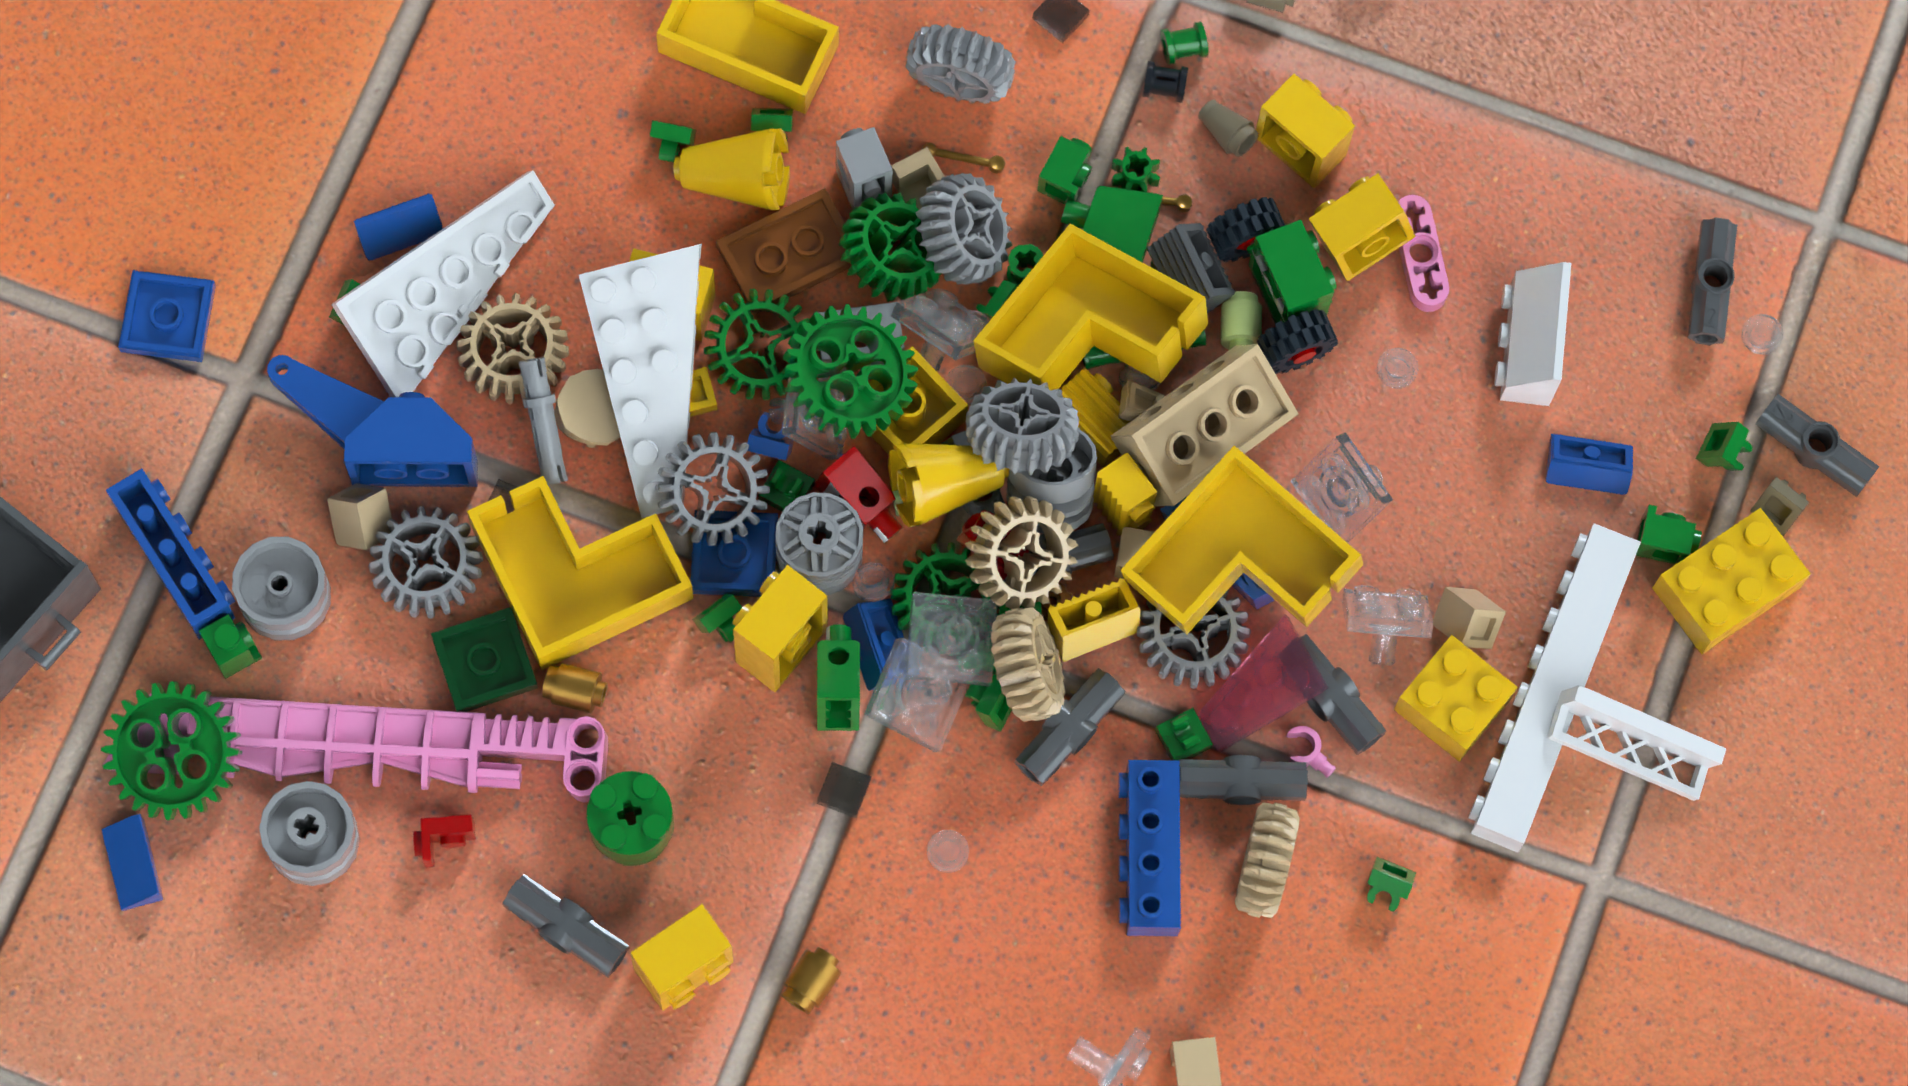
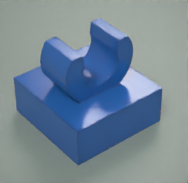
[747,412,795,460]

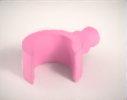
[1286,726,1336,778]

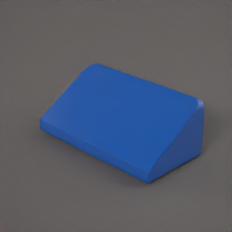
[354,194,443,261]
[1546,434,1633,495]
[843,598,917,690]
[101,814,164,911]

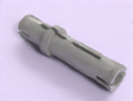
[518,357,568,485]

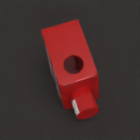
[814,446,903,543]

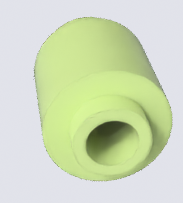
[1220,291,1262,350]

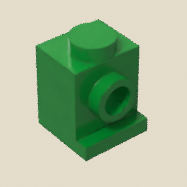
[1037,136,1092,205]
[1636,504,1702,565]
[199,614,262,679]

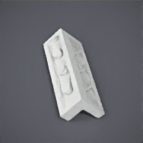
[1547,685,1726,801]

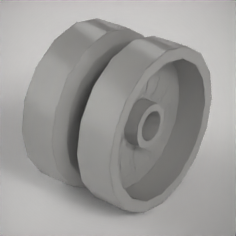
[232,537,331,641]
[259,781,360,886]

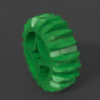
[838,192,942,303]
[703,289,810,400]
[890,542,999,655]

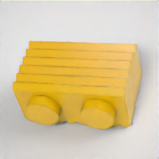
[1061,368,1131,468]
[1093,453,1157,535]
[1048,578,1141,662]

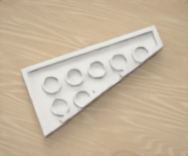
[331,170,555,397]
[579,244,702,518]

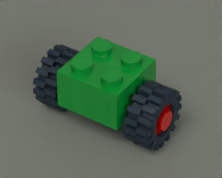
[1206,197,1338,374]

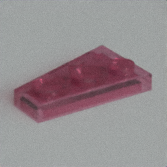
[1197,614,1329,752]

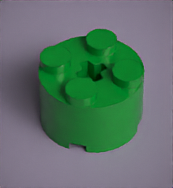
[587,771,674,866]

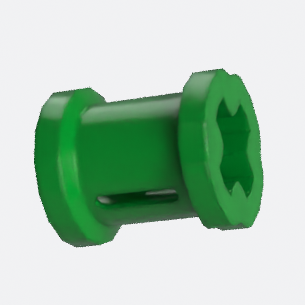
[1160,21,1209,65]
[1007,244,1043,286]

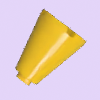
[674,128,790,210]
[888,443,1009,527]

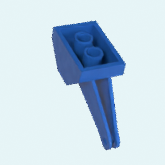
[267,355,478,487]

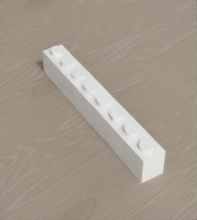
[1468,523,1641,853]

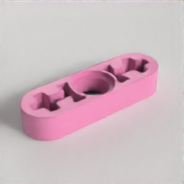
[1398,195,1449,312]

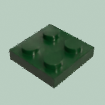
[431,607,538,712]

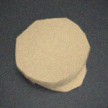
[554,369,620,448]

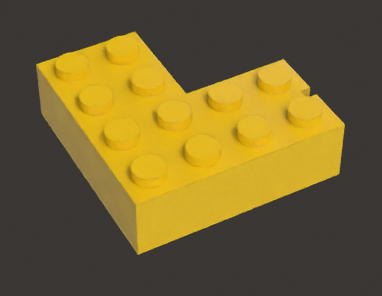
[656,0,839,114]
[973,224,1209,390]
[1120,445,1363,634]
[467,476,694,671]

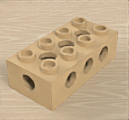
[1110,344,1299,506]

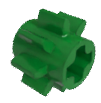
[1111,147,1160,192]

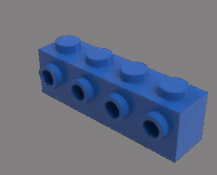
[106,468,236,640]
[1118,760,1181,936]

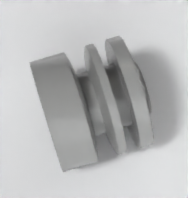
[1006,430,1097,534]
[775,492,863,595]

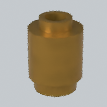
[542,663,608,714]
[781,947,841,1014]

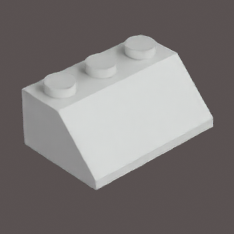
[1494,262,1571,406]

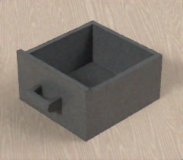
[0,497,101,702]

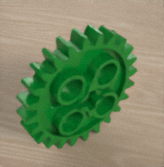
[782,304,918,439]
[101,681,242,820]

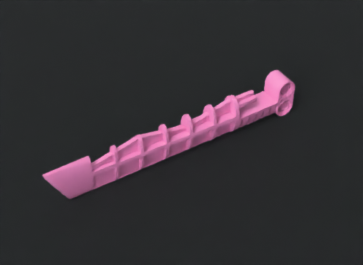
[103,693,608,802]

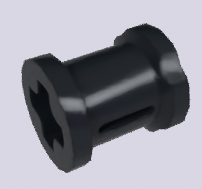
[1143,61,1188,103]

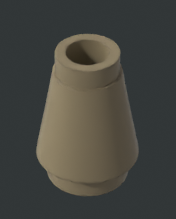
[1198,100,1258,157]

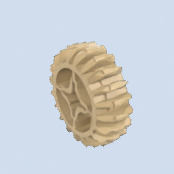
[457,293,569,405]
[965,496,1078,610]
[990,607,1066,722]
[1235,802,1300,918]

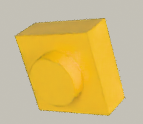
[689,367,718,417]

